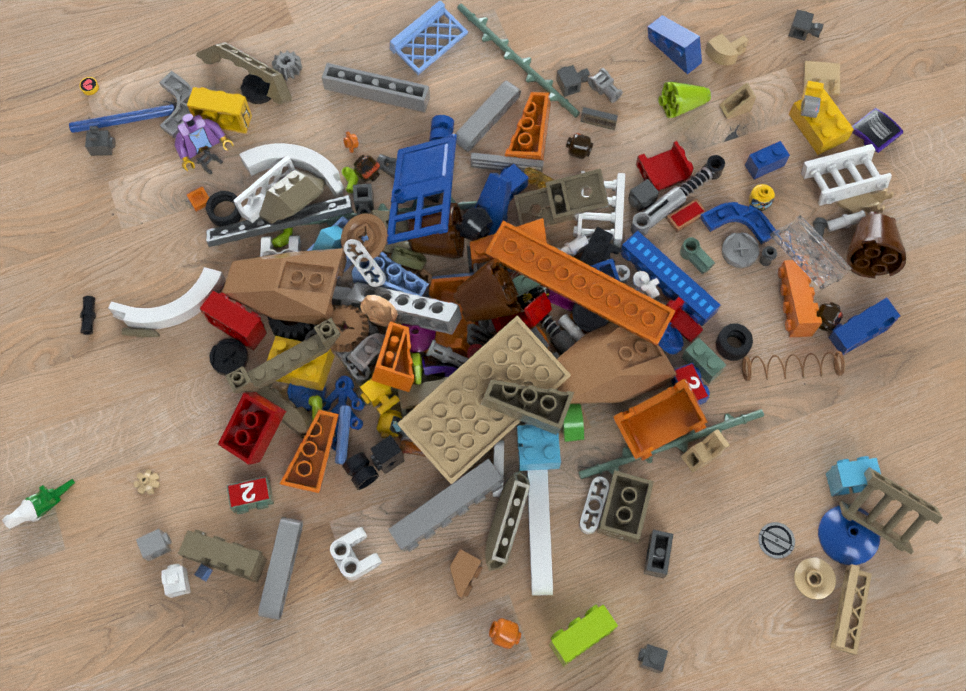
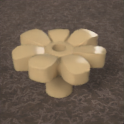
[134,470,160,495]

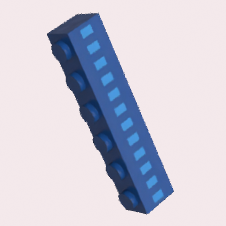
[620,231,721,326]

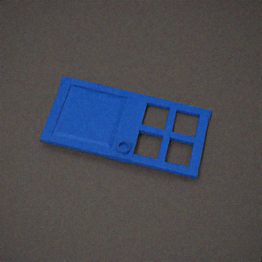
[387,134,457,244]

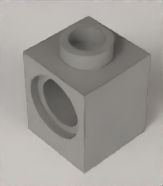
[136,529,172,561]

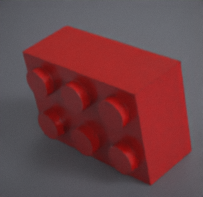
[199,291,267,351]
[218,391,286,465]

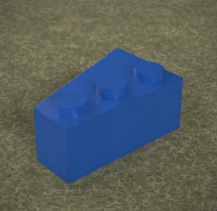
[475,173,512,235]

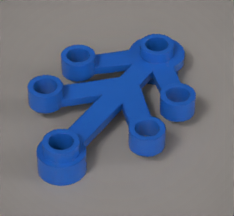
[322,376,365,451]

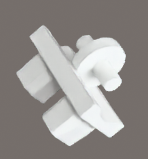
[633,271,660,299]

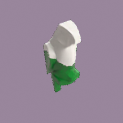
[2,479,75,529]

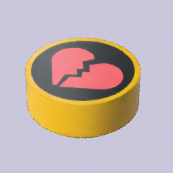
[79,77,99,95]

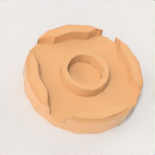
[360,295,398,327]

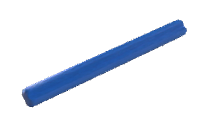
[69,104,175,133]

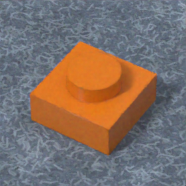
[186,186,209,212]

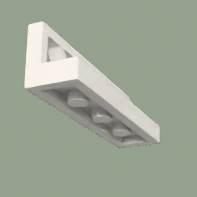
[233,156,299,223]

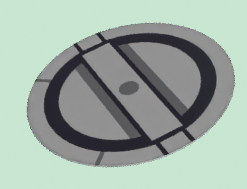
[758,522,795,559]

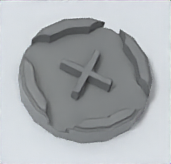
[722,232,759,268]

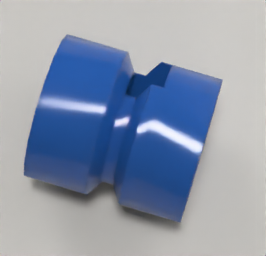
[429,115,454,141]

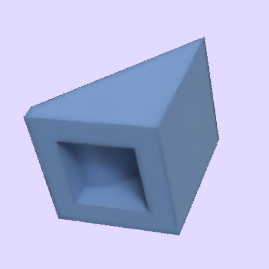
[194,564,213,582]

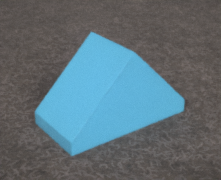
[312,225,343,250]

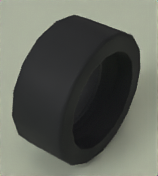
[206,191,241,227]

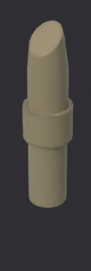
[122,328,160,338]

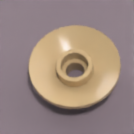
[794,558,836,600]

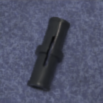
[80,296,96,335]

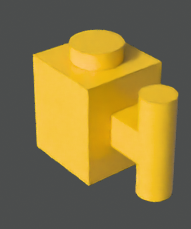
[360,379,400,415]

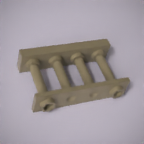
[839,467,942,554]

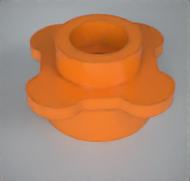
[343,131,359,153]

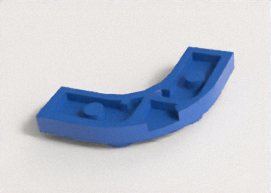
[700,202,778,245]

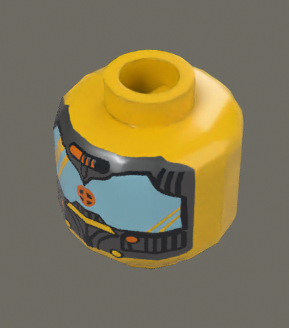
[749,184,775,211]
[376,409,403,439]

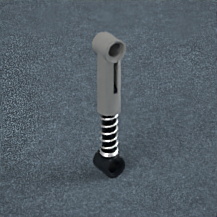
[631,155,725,236]

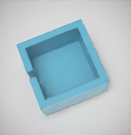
[517,425,561,471]
[826,456,881,497]

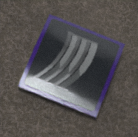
[852,108,903,153]
[421,355,461,377]

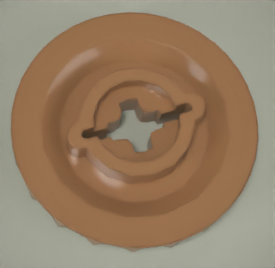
[341,214,389,262]
[331,304,369,352]

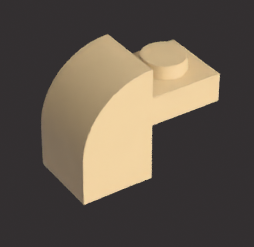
[705,34,749,66]
[681,429,730,473]

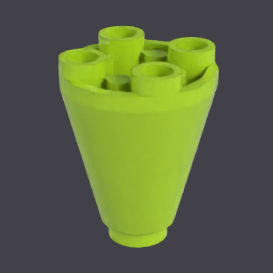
[658,81,711,118]

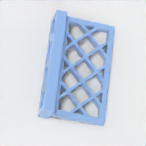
[389,0,468,75]

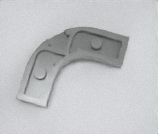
[159,71,192,139]
[347,333,422,371]

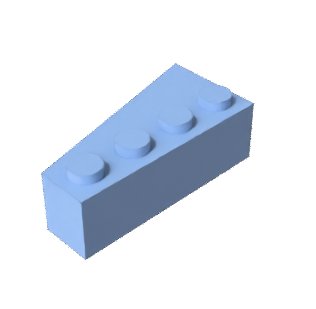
[352,252,429,298]

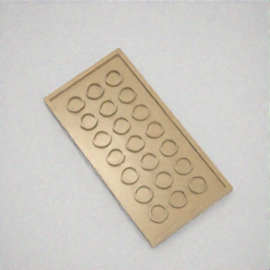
[397,316,571,484]

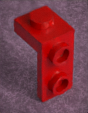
[666,297,703,342]

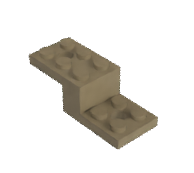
[514,169,609,227]

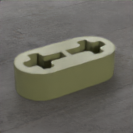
[391,247,427,270]

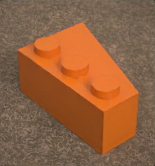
[371,321,414,392]

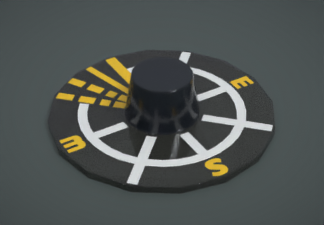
[523,285,550,305]

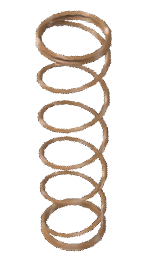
[742,351,845,381]

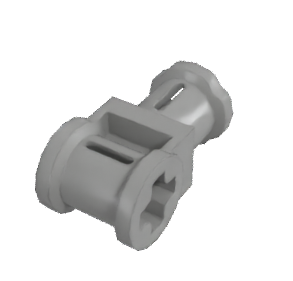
[588,68,623,103]

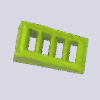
[411,352,423,385]

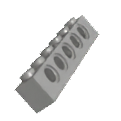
[346,282,462,335]

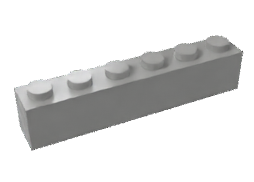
[322,63,430,112]
[388,459,505,552]

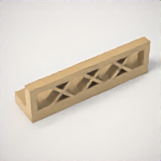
[830,564,872,655]

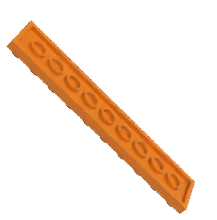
[485,220,675,346]

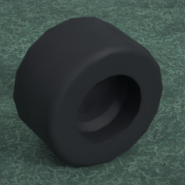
[716,323,753,361]

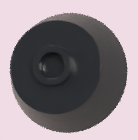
[455,204,493,241]

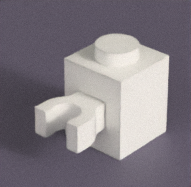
[161,564,191,598]

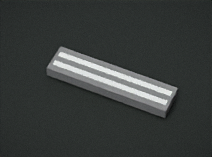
[471,153,544,175]

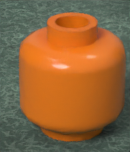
[489,618,521,649]

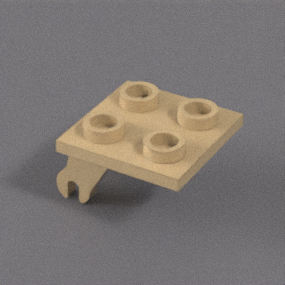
[804,61,840,95]
[837,179,894,216]

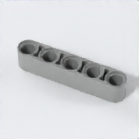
[456,81,521,152]
[258,517,303,620]

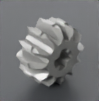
[272,50,302,81]

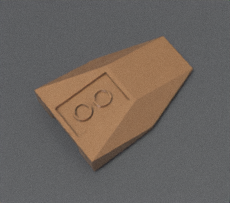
[222,248,347,325]
[557,322,677,404]

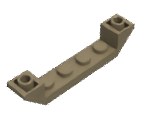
[196,42,292,104]
[225,318,341,393]

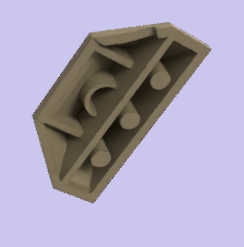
[259,170,326,224]

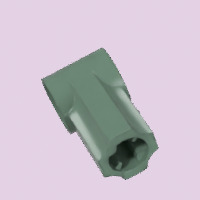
[680,237,715,275]

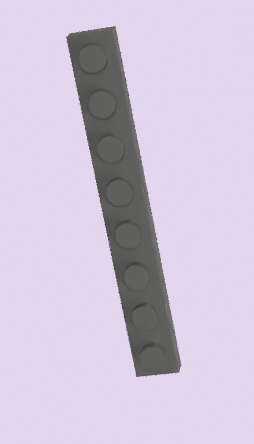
[206,195,353,247]

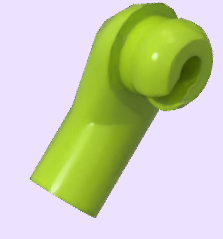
[341,167,359,194]
[272,227,293,248]
[308,395,323,421]

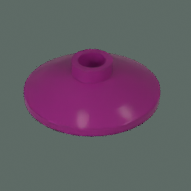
[401,323,436,353]

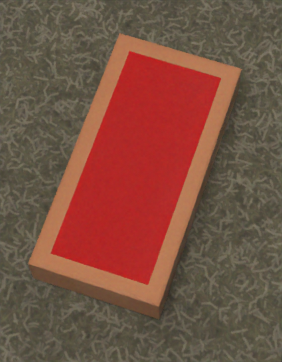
[666,198,707,232]

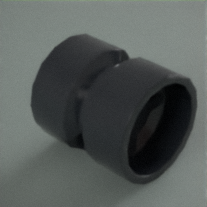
[342,452,379,490]

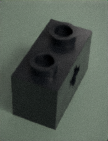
[370,435,404,474]

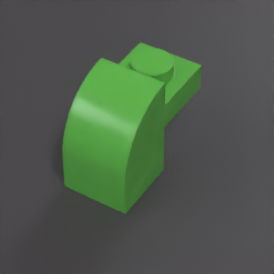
[562,404,584,442]

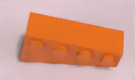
[505,92,551,161]
[470,218,547,269]
[778,260,822,337]
[279,410,339,493]

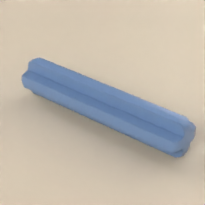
[335,406,351,465]

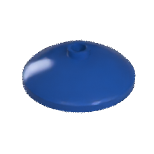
[818,505,880,565]

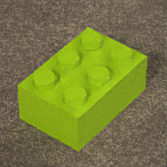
[549,604,618,666]

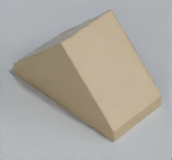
[719,82,756,119]

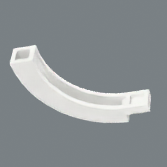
[239,143,344,198]
[108,267,226,330]

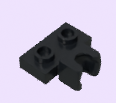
[580,227,622,266]

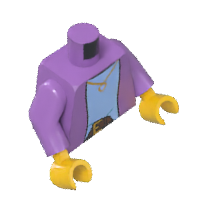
[174,114,234,171]

